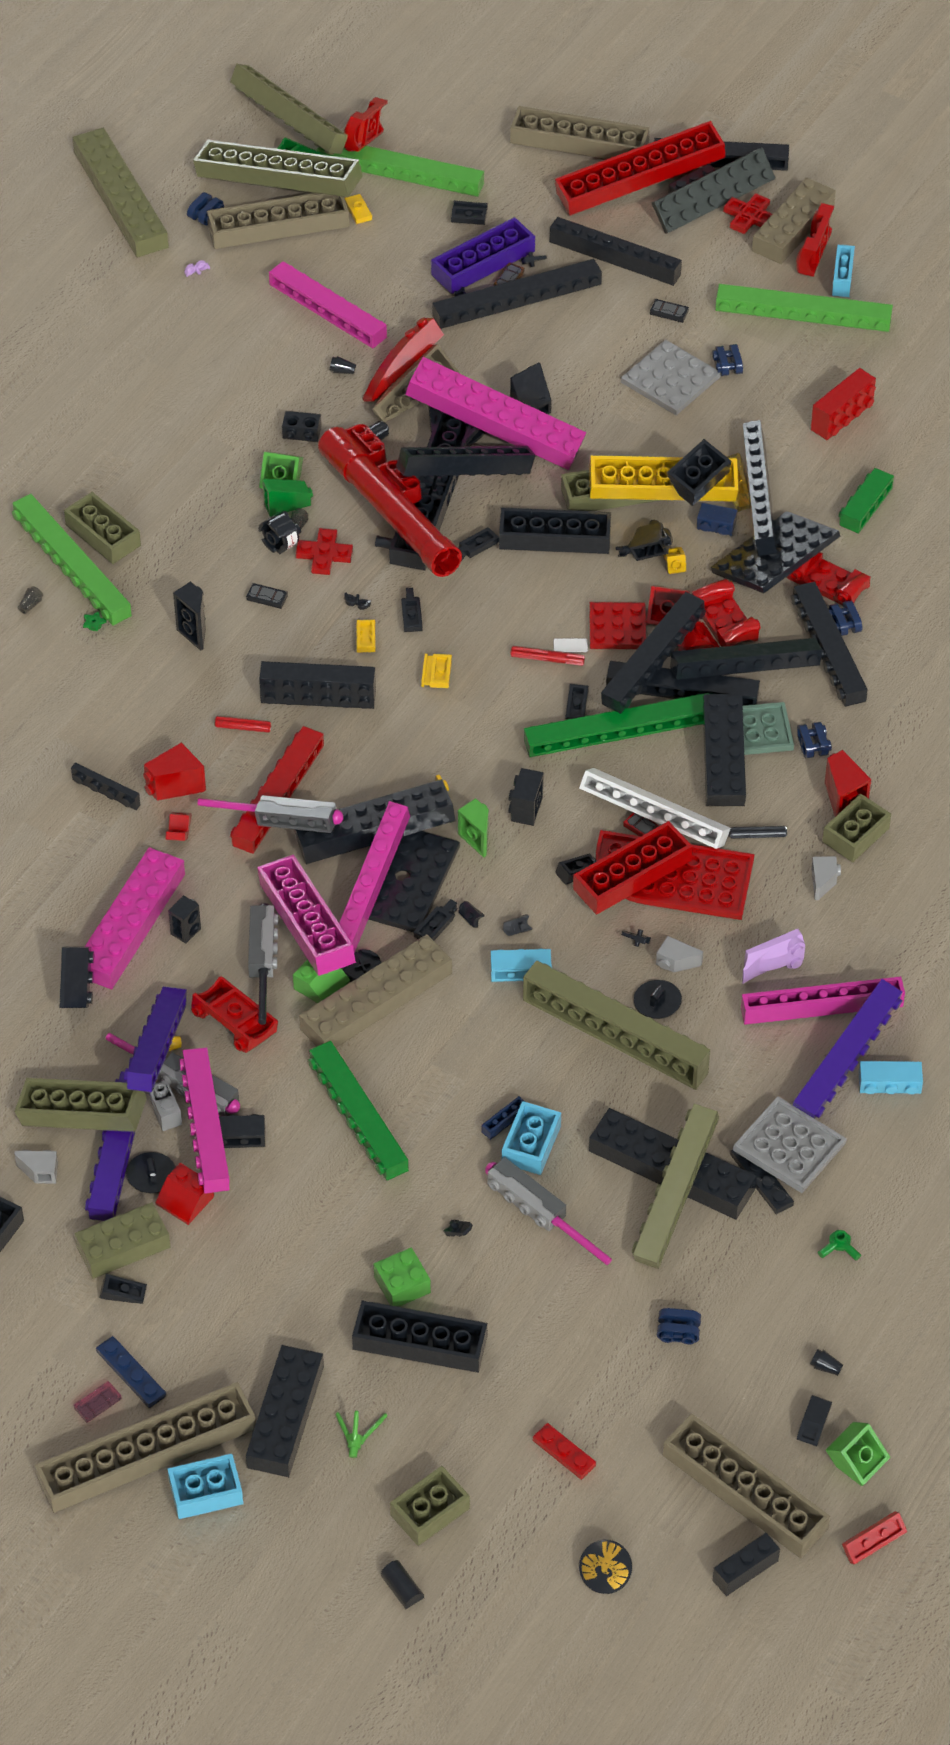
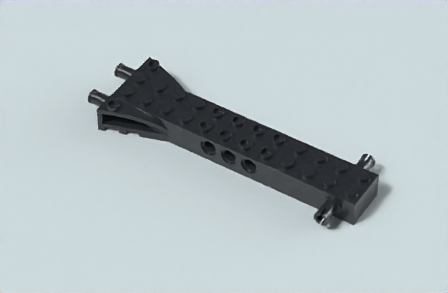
[375,405,486,571]

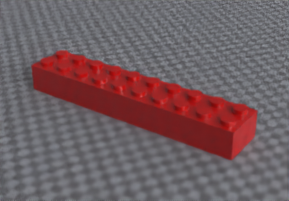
[555,121,725,216]

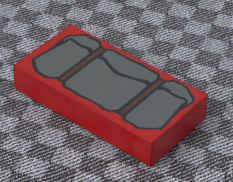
[623,812,660,836]

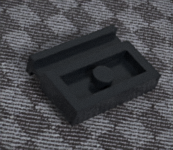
[451,200,488,225]

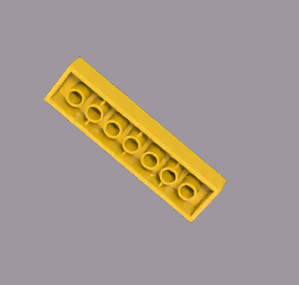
[589,456,738,501]

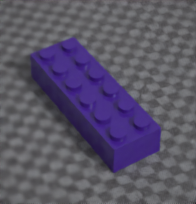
[431,217,535,294]

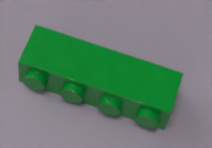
[838,468,894,534]

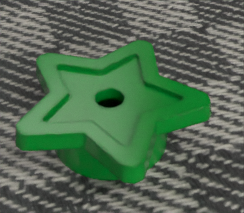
[83,612,107,631]

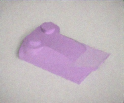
[742,929,805,984]

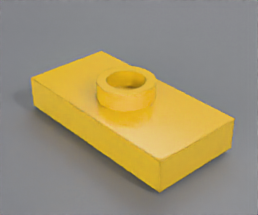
[345,194,372,224]
[357,620,376,653]

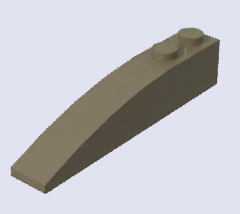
[372,344,459,422]

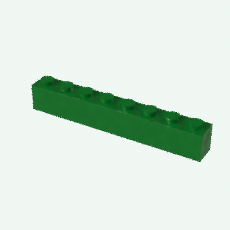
[308,1041,409,1181]

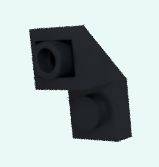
[796,1395,832,1446]

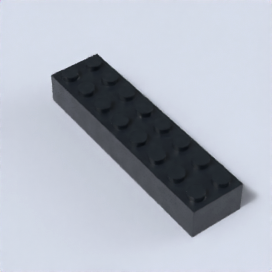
[294,779,456,864]
[589,1108,757,1220]

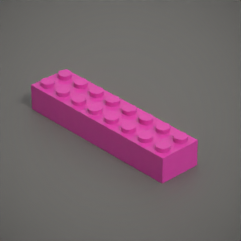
[85,847,185,990]
[257,854,356,976]

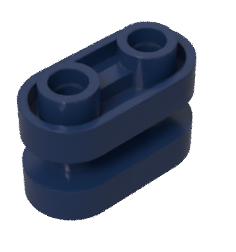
[187,192,224,226]
[712,344,743,376]
[829,600,862,636]
[797,722,832,759]
[657,1308,701,1345]

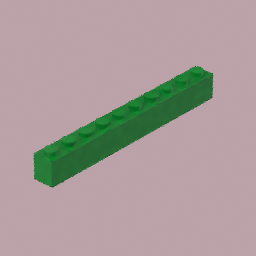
[524,693,709,758]

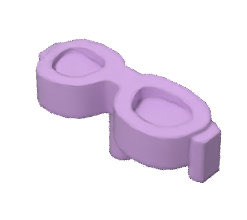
[184,260,210,277]

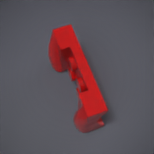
[344,97,388,152]
[796,203,835,277]
[787,552,871,605]
[692,579,761,647]
[191,976,278,1053]

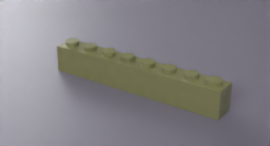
[632,1103,719,1269]

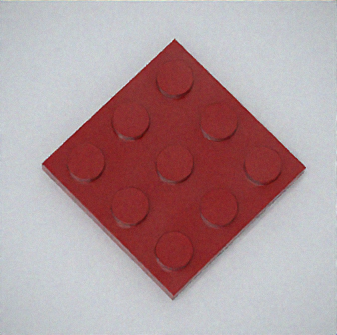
[589,602,646,649]

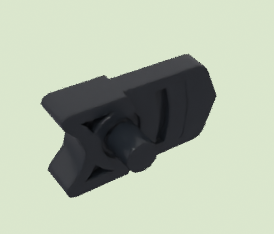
[521,252,547,267]
[458,901,485,928]
[502,914,532,936]
[621,929,651,947]
[443,1220,473,1237]

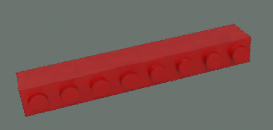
[230,726,324,854]

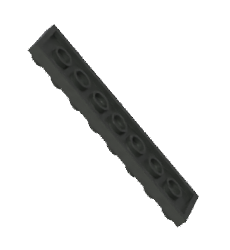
[651,148,776,234]

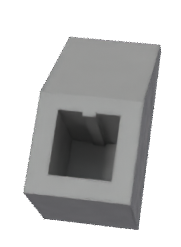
[149,1080,182,1131]
[15,1150,58,1184]

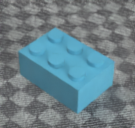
[502,1101,561,1175]
[168,1454,243,1519]

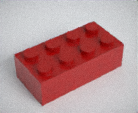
[811,368,876,440]

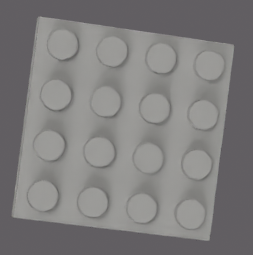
[621,340,721,415]
[733,1097,847,1193]

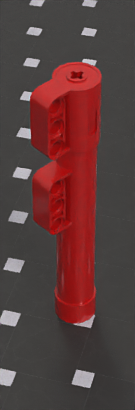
[318,424,462,577]

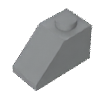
[811,856,841,900]
[656,936,703,972]

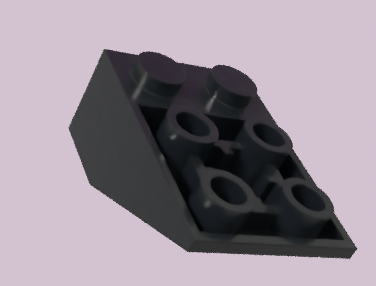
[510,362,552,414]

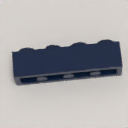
[481,1096,525,1140]

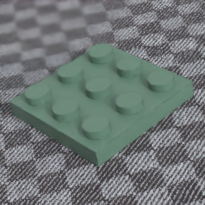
[743,702,794,755]

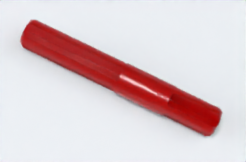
[511,646,585,666]

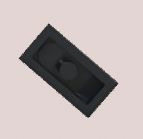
[565,684,589,719]
[555,853,596,885]
[99,1273,147,1304]

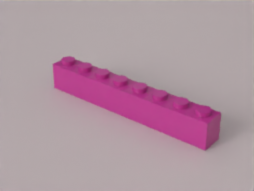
[269,261,387,349]
[339,801,410,952]
[741,976,905,1025]
[179,1047,229,1193]

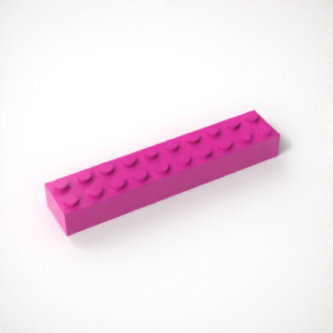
[405,357,587,470]

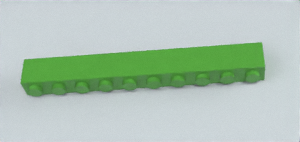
[317,146,484,197]
[716,284,893,332]
[12,494,132,626]

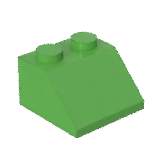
[259,452,303,488]
[458,798,489,858]
[293,959,350,1003]
[826,1422,890,1486]

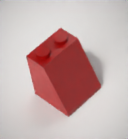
[143,742,206,801]
[825,750,871,817]

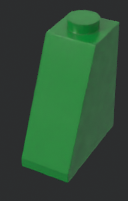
[262,479,313,517]

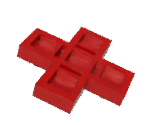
[723,193,773,234]
[296,528,353,575]

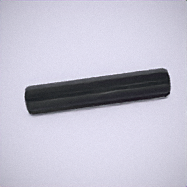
[729,826,787,839]

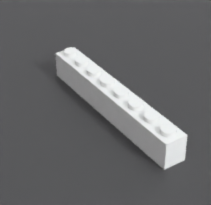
[579,768,731,849]

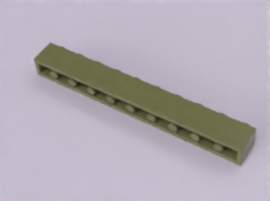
[230,64,348,155]

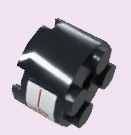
[258,511,301,555]

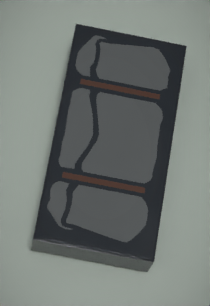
[650,299,689,323]
[246,583,288,609]

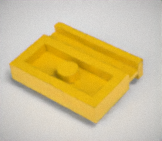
[421,654,452,688]

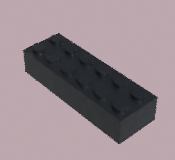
[499,507,611,554]
[259,661,376,709]
[703,694,746,806]
[352,1300,488,1373]
[246,1345,324,1478]

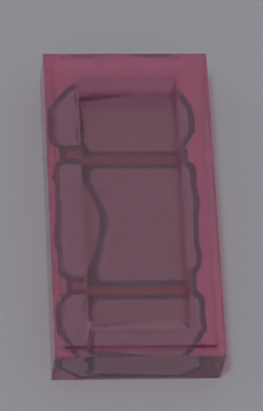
[74,1381,122,1423]

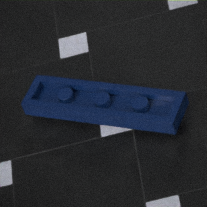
[96,1336,166,1409]

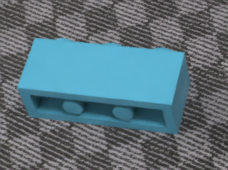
[832,245,855,297]
[491,948,552,982]
[859,1061,923,1094]

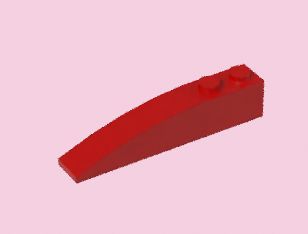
[362,317,444,402]

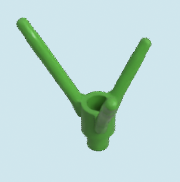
[335,1410,387,1458]

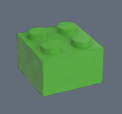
[373,1247,431,1307]

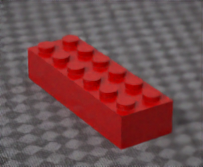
[573,821,692,915]

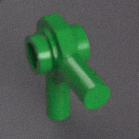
[818,1230,861,1261]

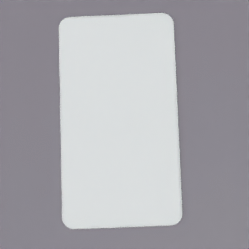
[554,638,588,652]

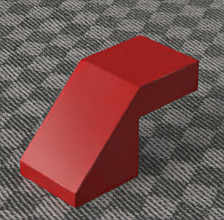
[165,812,192,841]

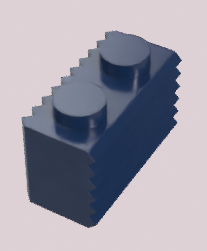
[697,503,738,536]

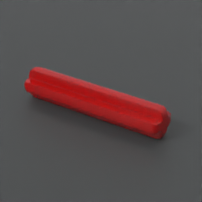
[215,716,271,733]

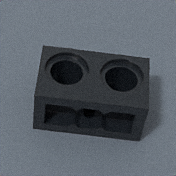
[282,411,321,442]
[168,895,201,944]

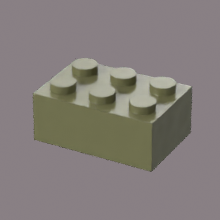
[822,794,891,862]
[390,1466,470,1546]

